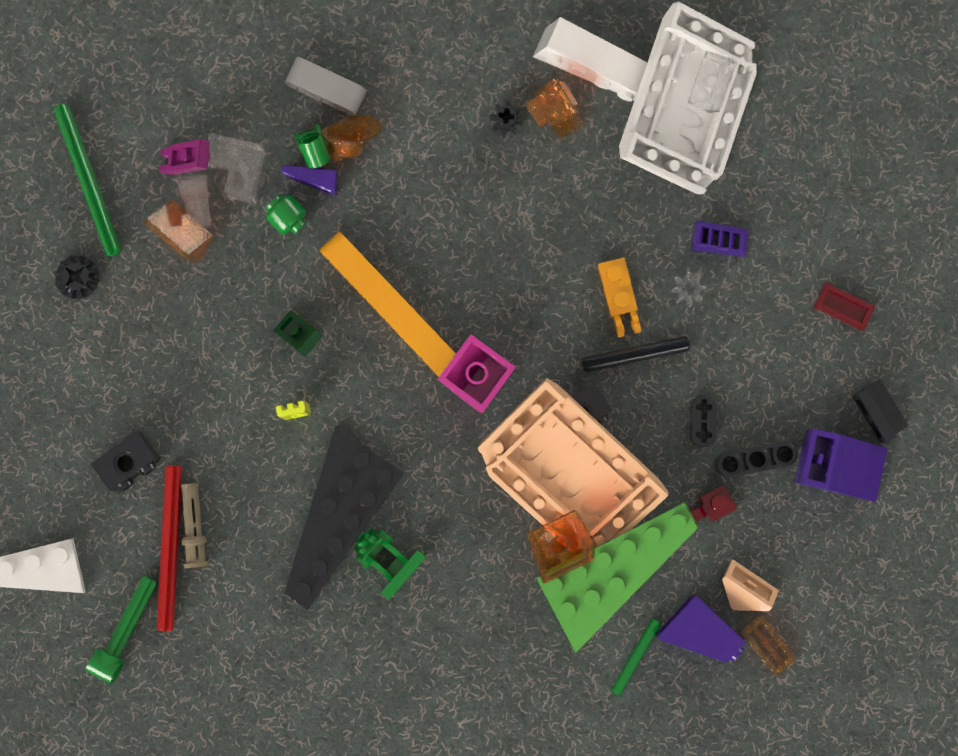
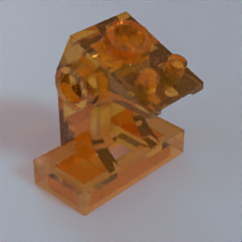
[525,79,583,140]

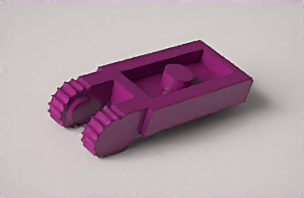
[159,139,210,175]

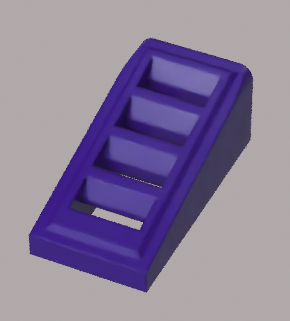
[281,165,339,196]
[691,221,748,257]

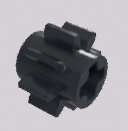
[489,101,523,137]

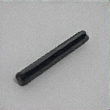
[582,337,690,372]

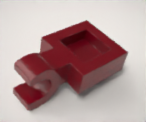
[690,484,737,522]

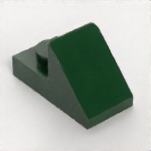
[273,310,323,357]

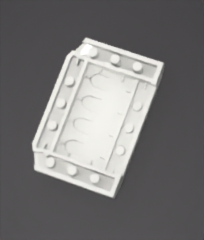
[619,2,757,194]

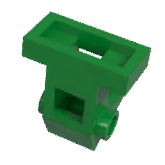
[354,527,427,600]

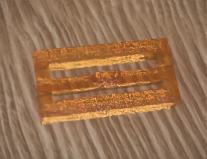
[739,615,797,677]

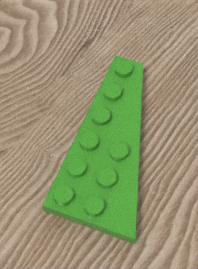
[537,502,698,653]

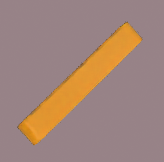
[319,232,456,377]

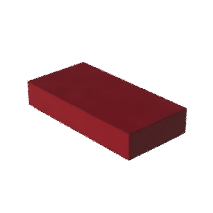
[813,283,875,331]

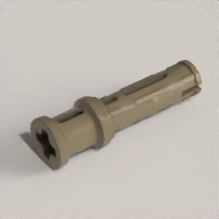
[181,483,209,569]

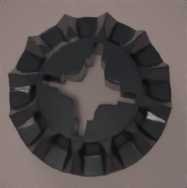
[55,256,99,299]

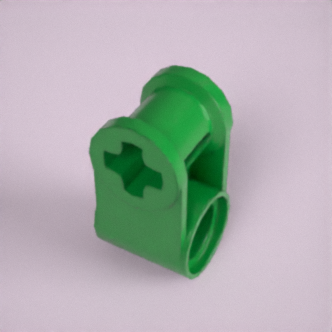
[293,124,331,168]

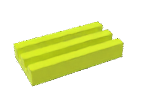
[276,401,311,420]

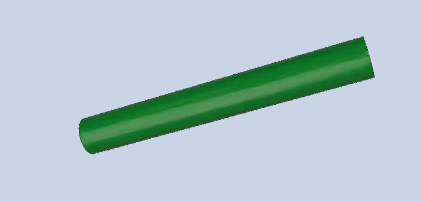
[610,618,661,696]

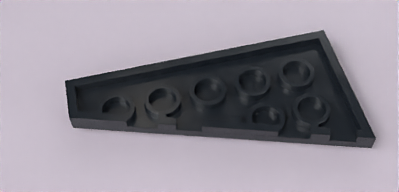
[284,425,403,610]

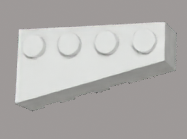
[533,17,647,101]

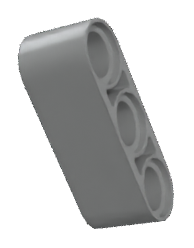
[285,57,367,116]

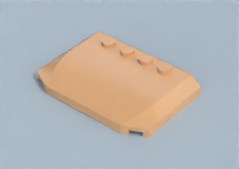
[478,378,668,553]

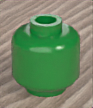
[265,194,306,235]

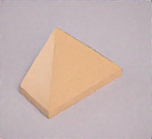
[722,559,779,611]

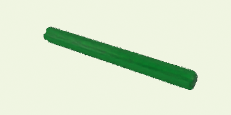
[54,103,121,257]

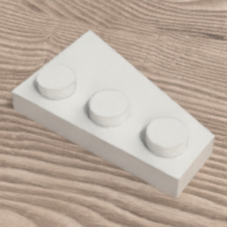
[0,539,86,593]

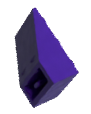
[794,428,887,502]

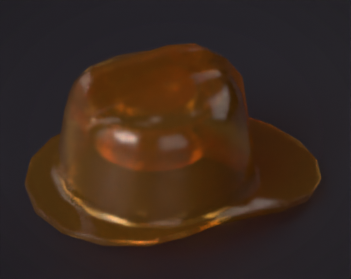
[322,115,382,162]

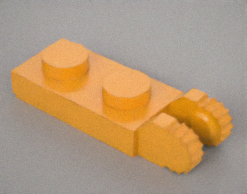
[597,257,641,338]

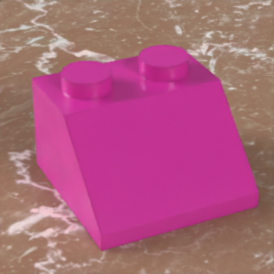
[438,334,516,413]

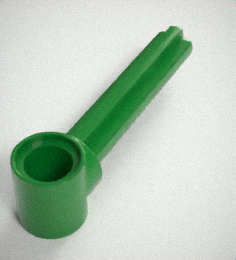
[86,576,157,684]

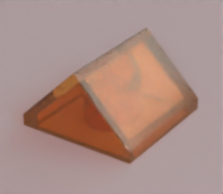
[143,200,213,263]
[526,510,596,584]

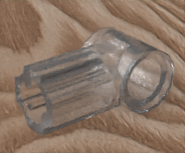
[178,173,213,230]

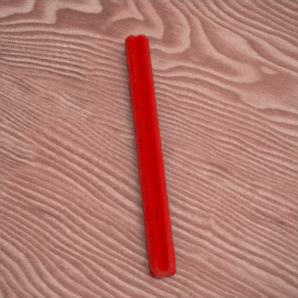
[157,465,182,631]

